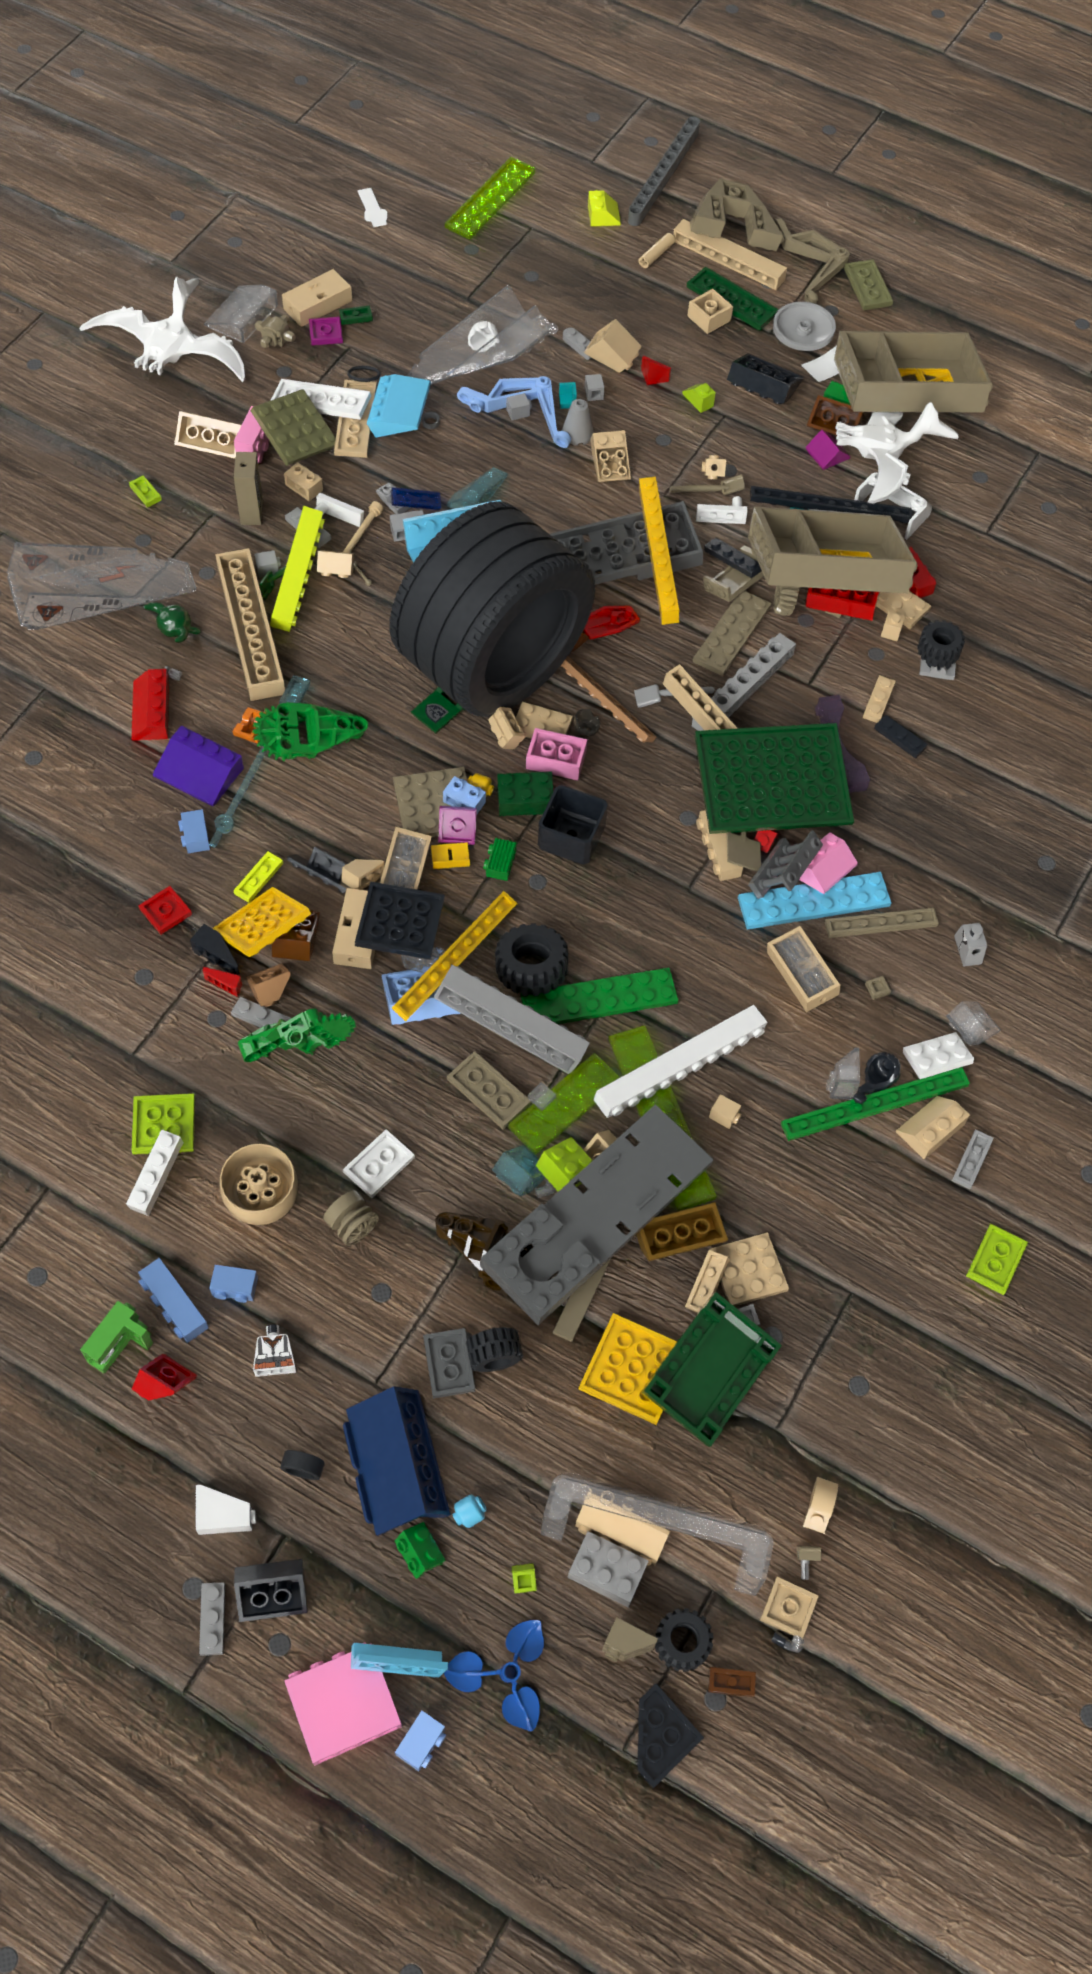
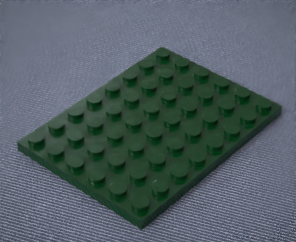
[694,723,854,834]

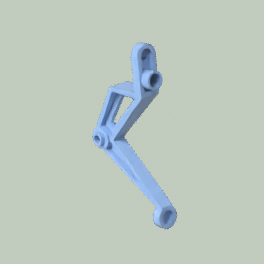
[457,376,571,448]

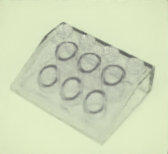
[204,285,278,343]

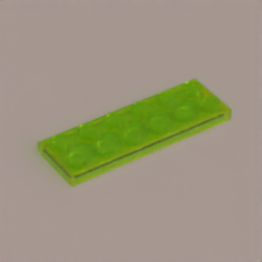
[508,1053,620,1155]

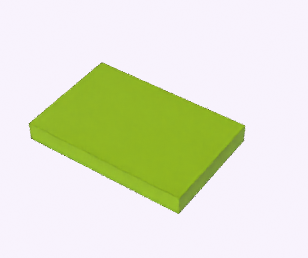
[966,1223,1028,1295]

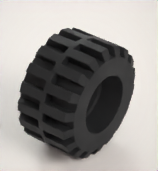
[917,620,965,668]
[466,1327,523,1372]
[655,1608,714,1672]

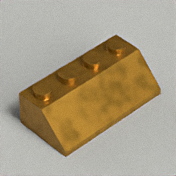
[636,1203,728,1261]

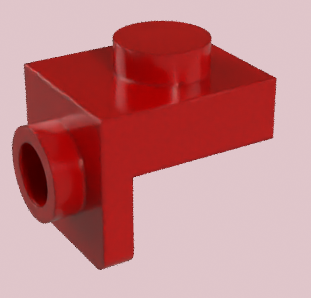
[754,830,779,853]

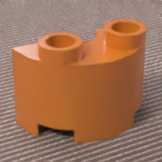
[232,707,264,744]

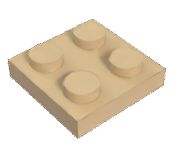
[760,1577,818,1640]

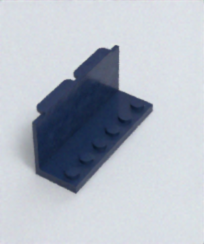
[343,1386,451,1536]

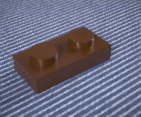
[708,1667,756,1697]

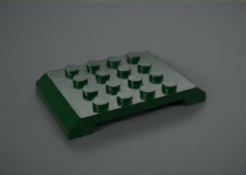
[642,1292,782,1447]

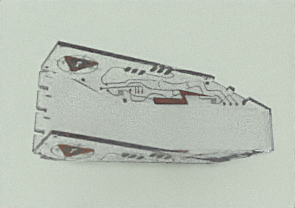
[7,542,196,630]

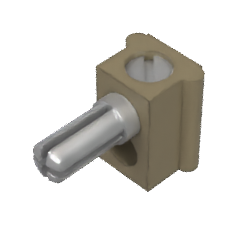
[797,1546,821,1580]

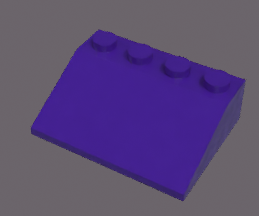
[153,725,244,807]

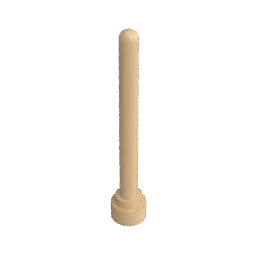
[343,501,383,553]

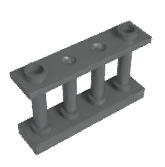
[748,830,823,899]

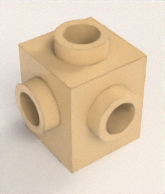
[701,455,726,479]

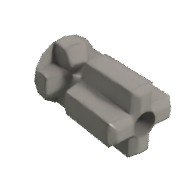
[164,666,182,681]

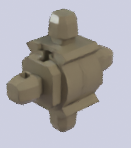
[255,315,296,348]

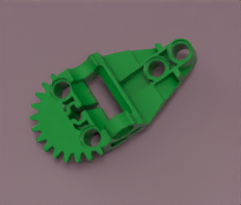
[252,702,368,761]
[238,1009,356,1062]

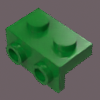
[395,1522,446,1579]

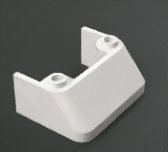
[854,473,932,540]

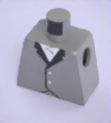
[954,923,987,967]

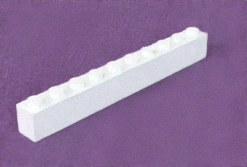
[594,1005,767,1118]

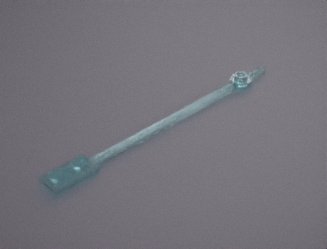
[209,675,310,848]

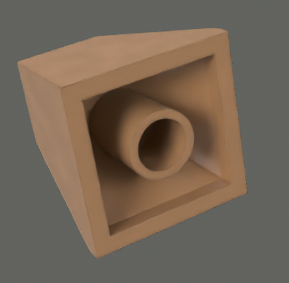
[246,963,291,1007]

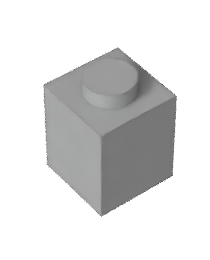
[585,374,604,401]
[506,393,532,420]
[254,550,281,578]

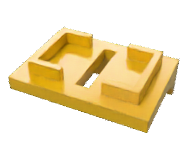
[431,843,470,869]

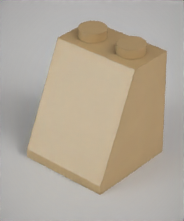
[584,319,641,373]

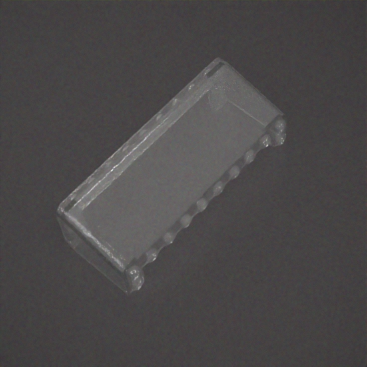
[541,1472,774,1596]

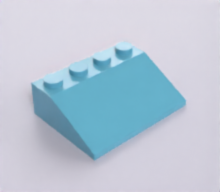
[366,374,431,438]

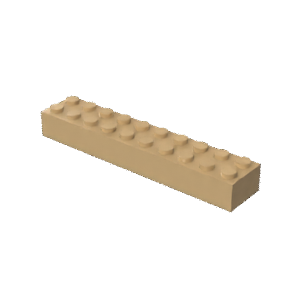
[215,548,285,701]

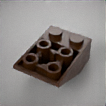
[272,910,320,961]

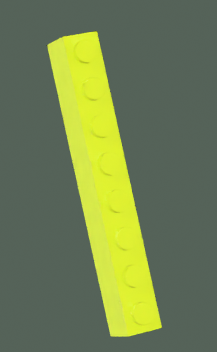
[270,506,325,632]

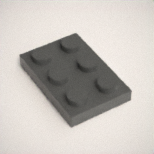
[423,1328,475,1399]

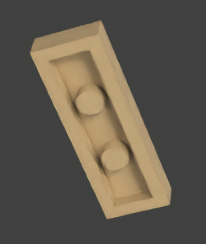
[863,675,896,723]
[685,1250,729,1313]

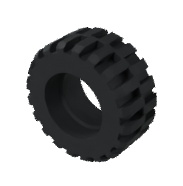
[495,923,568,996]

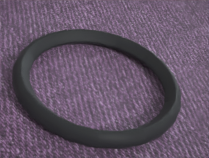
[347,366,381,382]

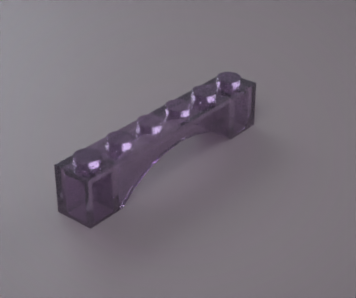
[815,695,870,793]

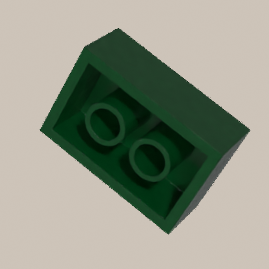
[497,772,553,816]

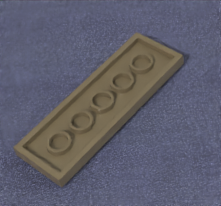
[693,591,771,676]

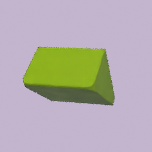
[511,1563,537,1593]

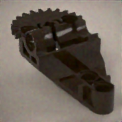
[435,1212,556,1291]

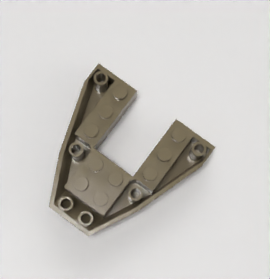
[690,178,783,251]

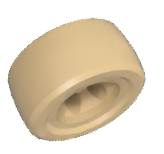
[219,1144,298,1225]

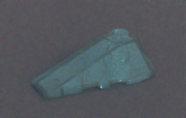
[447,467,508,509]

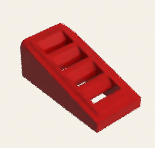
[202,967,242,997]

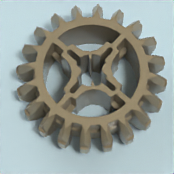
[773,585,800,616]

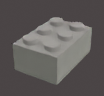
[568,1531,648,1608]

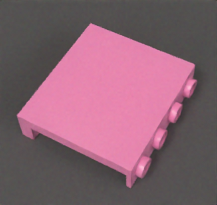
[285,1642,402,1766]

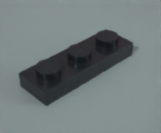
[874,715,928,759]

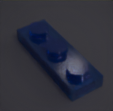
[390,487,441,510]

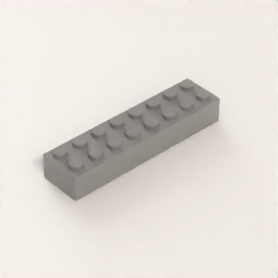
[434,965,589,1075]

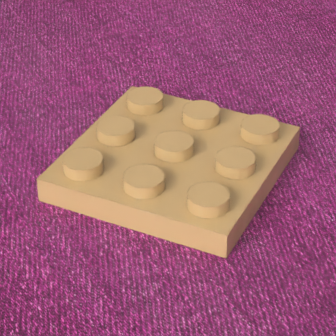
[710,1232,789,1307]

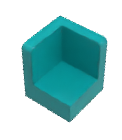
[559,382,577,409]

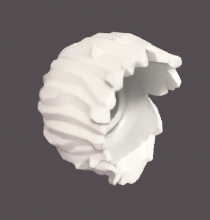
[468,321,499,352]

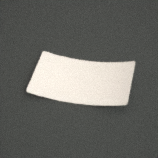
[802,345,839,382]

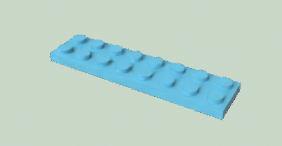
[738,872,891,930]

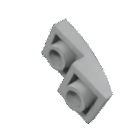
[376,483,411,514]

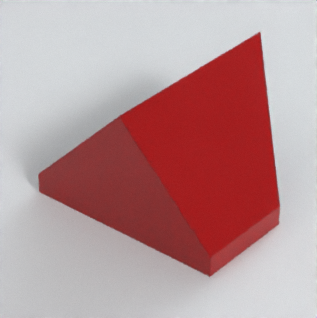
[641,356,671,385]

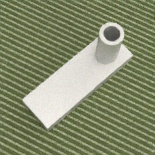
[315,493,364,527]
[696,496,747,524]

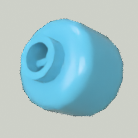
[453,1494,487,1528]

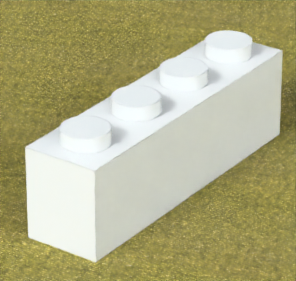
[126,1130,184,1216]

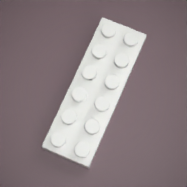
[271,379,371,419]

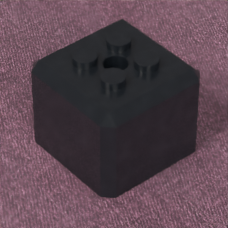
[538,785,608,865]

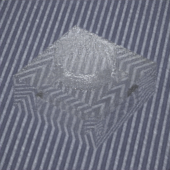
[528,1082,556,1111]

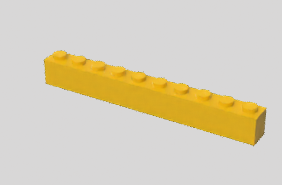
[639,477,679,625]

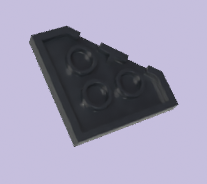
[637,1684,704,1789]

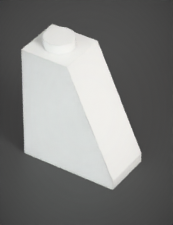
[196,1485,256,1535]

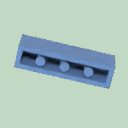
[138,1258,208,1343]

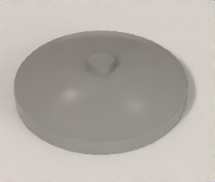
[773,302,836,351]

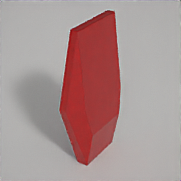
[584,605,640,640]

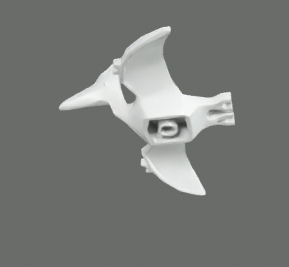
[80,277,245,382]
[836,402,959,504]

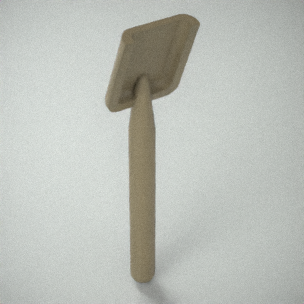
[669,474,745,495]

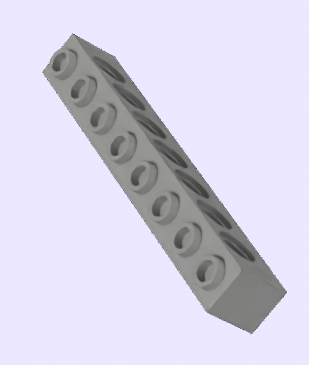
[692,633,796,731]

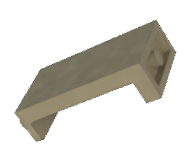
[703,545,764,602]

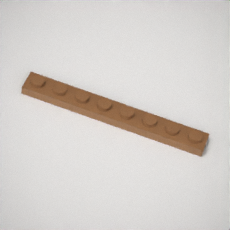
[561,656,656,743]

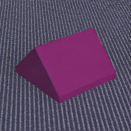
[805,429,850,470]

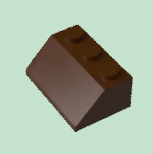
[807,395,864,436]

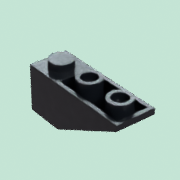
[190,924,240,975]

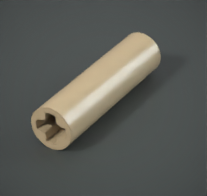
[639,233,675,268]

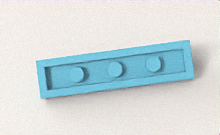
[351,1643,448,1677]

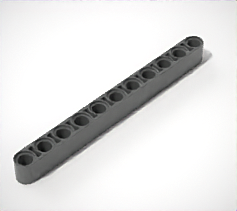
[628,117,700,226]

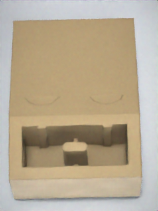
[590,430,631,482]

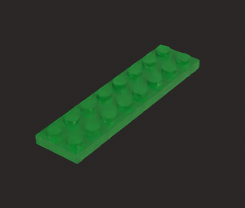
[520,968,678,1024]

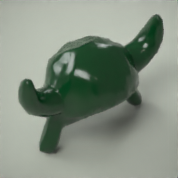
[144,602,200,643]

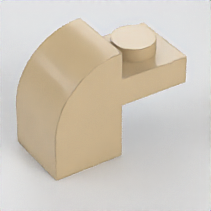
[803,1477,838,1534]

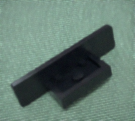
[287,846,352,894]

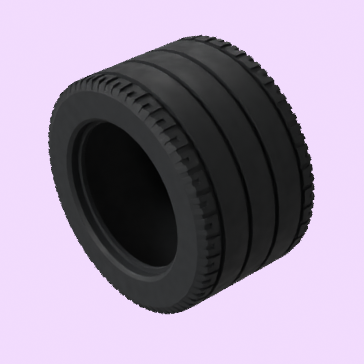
[389,501,596,717]

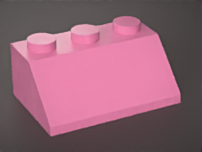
[799,832,858,894]

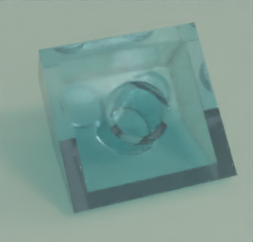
[492,1145,546,1197]

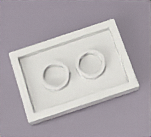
[903,1032,974,1079]
[343,1129,415,1198]

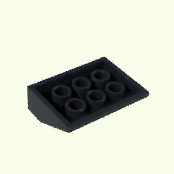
[727,353,804,404]

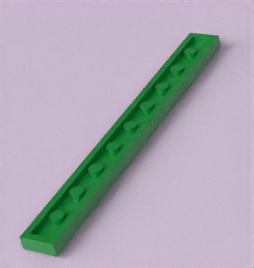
[781,1067,970,1141]

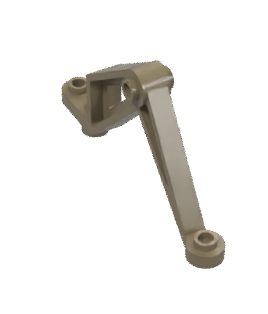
[774,218,850,304]

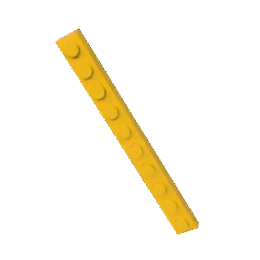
[392,891,517,1021]

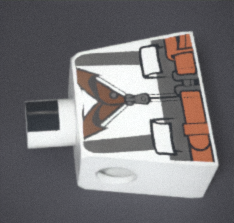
[253,1324,296,1377]

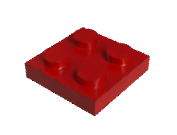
[138,886,192,935]

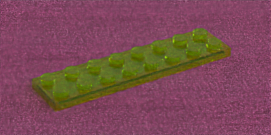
[445,157,535,240]

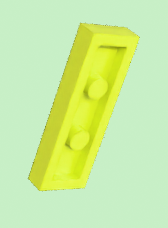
[234,851,283,903]

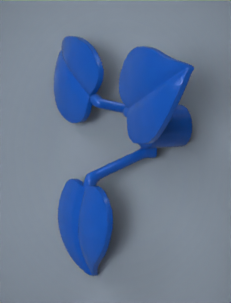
[444,1620,544,1731]

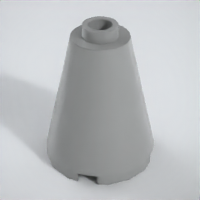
[562,399,594,445]

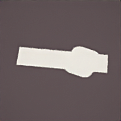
[357,188,387,227]

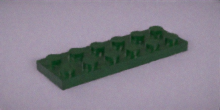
[686,266,779,331]

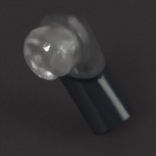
[771,1631,805,1653]

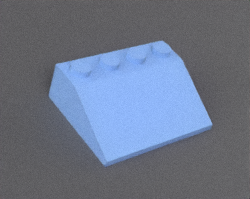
[381,966,461,1025]

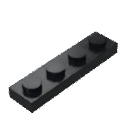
[704,538,762,579]

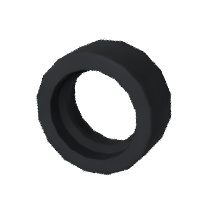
[280,1450,325,1480]

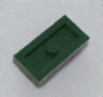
[339,305,373,325]

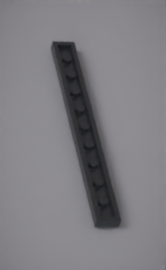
[750,486,913,523]

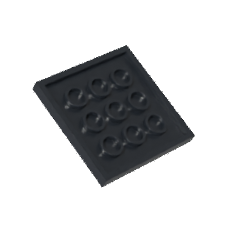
[355,882,445,960]

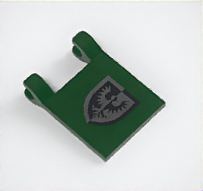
[411,687,465,734]

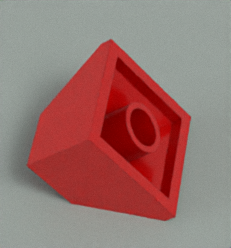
[132,1353,197,1401]

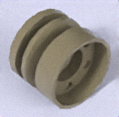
[323,1191,379,1246]

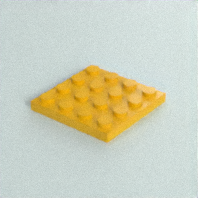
[212,887,311,957]
[578,1313,677,1425]

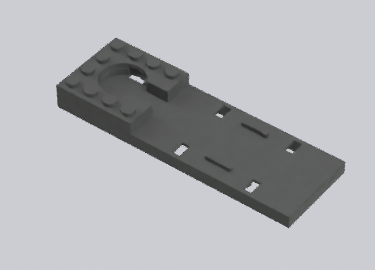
[550,501,703,584]
[480,1104,714,1325]

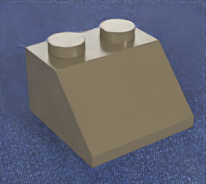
[602,1617,658,1662]

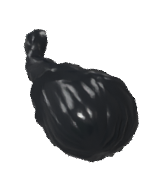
[853,1052,901,1104]

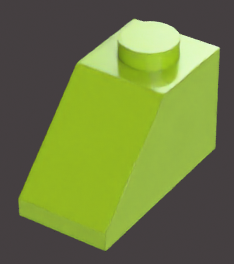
[682,383,716,413]

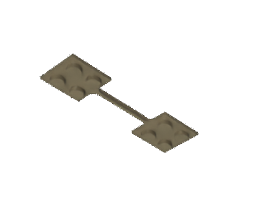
[727,832,761,871]

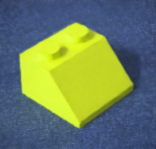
[588,190,621,226]

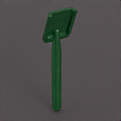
[259,556,312,600]

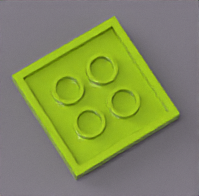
[132,1094,195,1154]

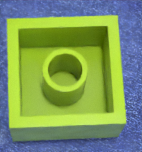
[535,1137,593,1192]

